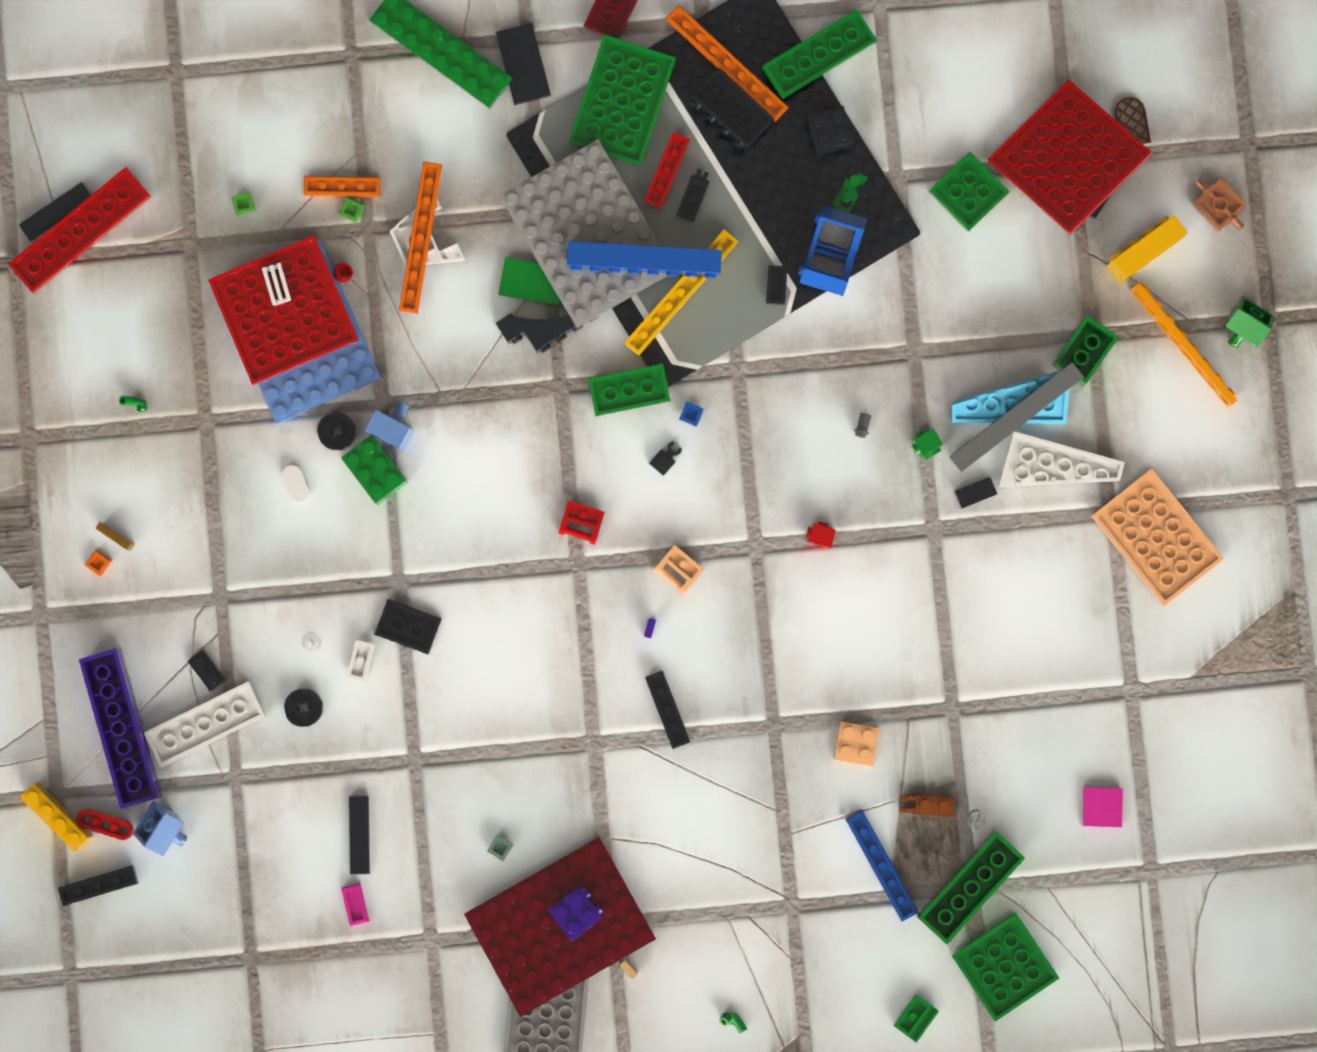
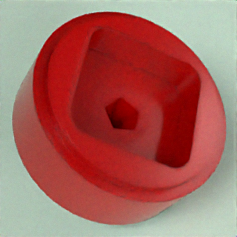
[333,263,353,283]

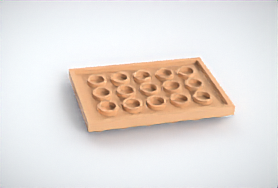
[1091,468,1224,606]

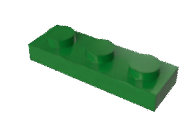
[832,169,868,213]

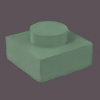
[487,834,514,861]

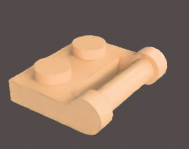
[653,545,704,596]

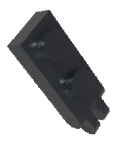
[676,169,710,222]

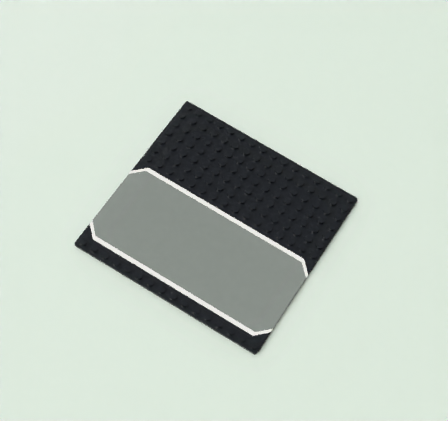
[506,0,920,388]

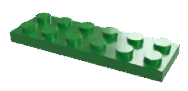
[762,9,877,99]

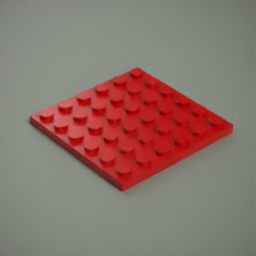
[988,79,1152,235]
[208,235,359,386]

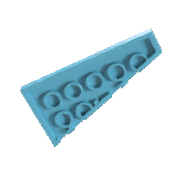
[951,370,1069,424]

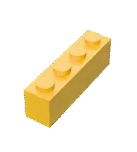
[20,783,93,852]

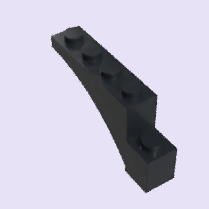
[495,313,599,353]

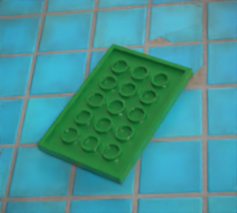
[568,34,676,167]

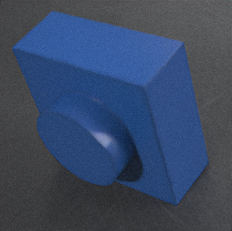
[679,402,704,427]

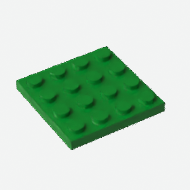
[951,913,1060,1022]

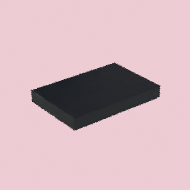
[374,599,442,655]

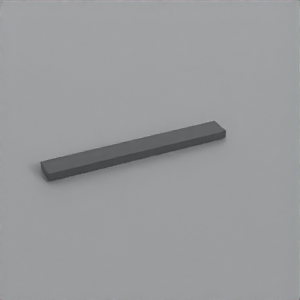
[949,361,1084,472]

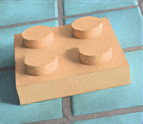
[834,721,879,766]

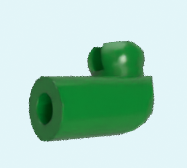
[119,396,148,412]
[719,1012,747,1034]

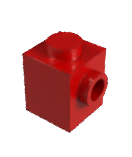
[805,521,836,549]

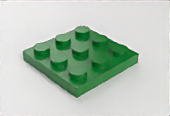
[929,152,1010,232]

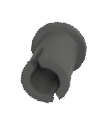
[854,413,872,438]

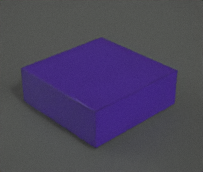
[644,618,656,639]

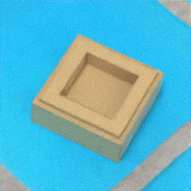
[620,958,638,979]

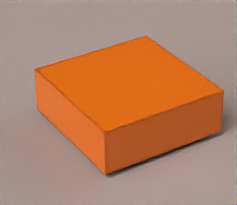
[85,550,112,577]

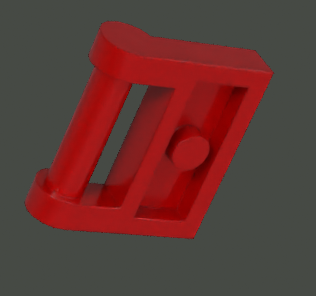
[558,501,605,545]

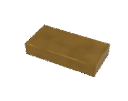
[95,522,134,551]

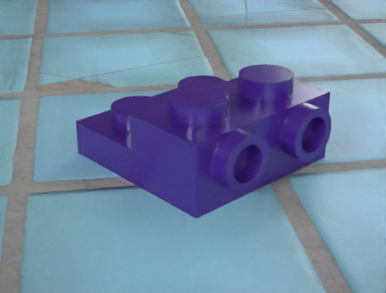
[548,887,603,942]

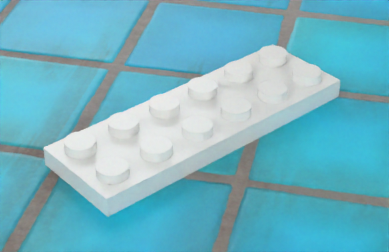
[144,681,266,767]

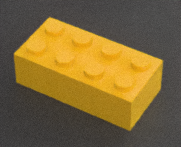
[1106,215,1188,285]

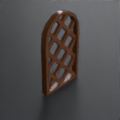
[1115,97,1151,144]

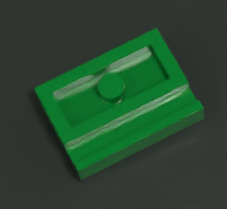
[893,994,939,1043]

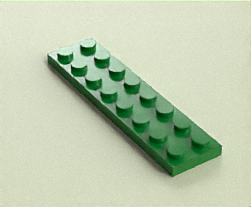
[369,0,512,109]

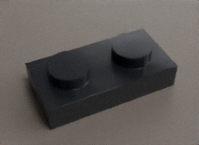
[188,650,227,692]

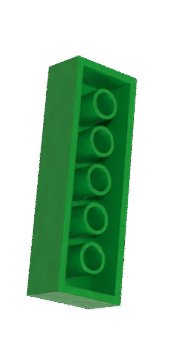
[916,830,1025,944]

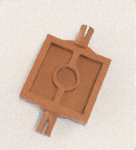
[1192,178,1247,232]

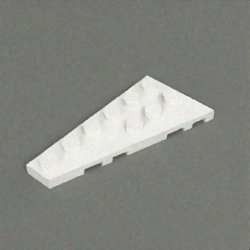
[998,431,1125,487]

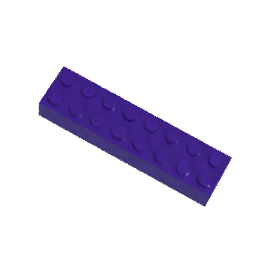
[79,648,162,809]

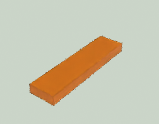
[304,176,381,197]

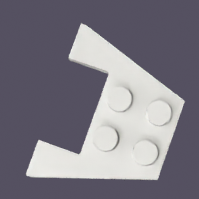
[389,199,465,267]

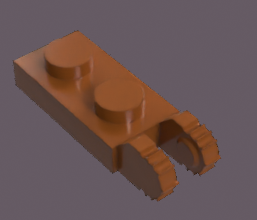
[899,795,955,817]

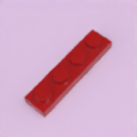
[644,132,690,210]

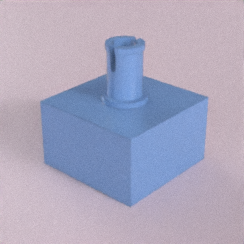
[365,401,413,452]
[132,801,187,856]

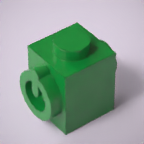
[911,428,943,460]

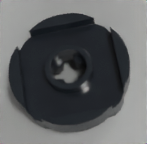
[317,412,356,451]
[284,689,323,727]

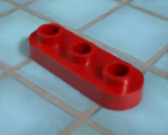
[76,809,134,840]

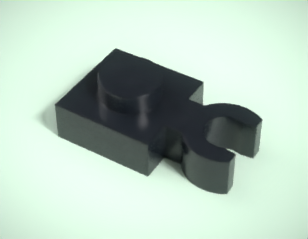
[649,441,682,476]

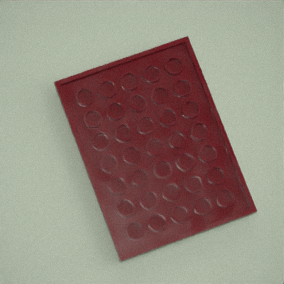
[464,837,656,1017]

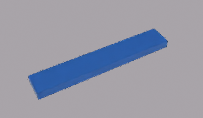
[845,810,919,922]

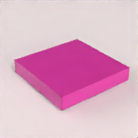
[1082,787,1123,827]

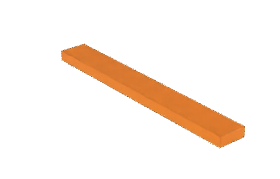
[665,5,789,122]
[399,161,443,314]

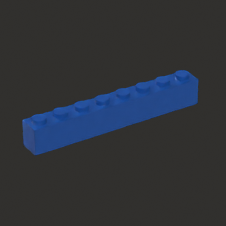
[566,242,722,279]

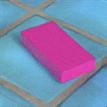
[341,883,370,926]

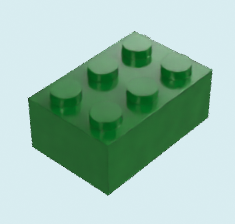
[1051,315,1119,387]
[341,435,408,505]

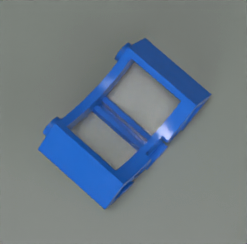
[798,205,867,296]

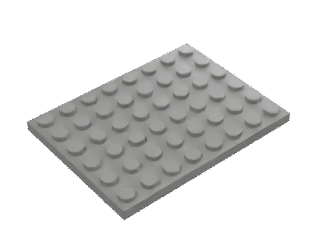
[499,140,667,328]

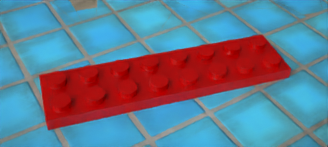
[8,167,151,294]

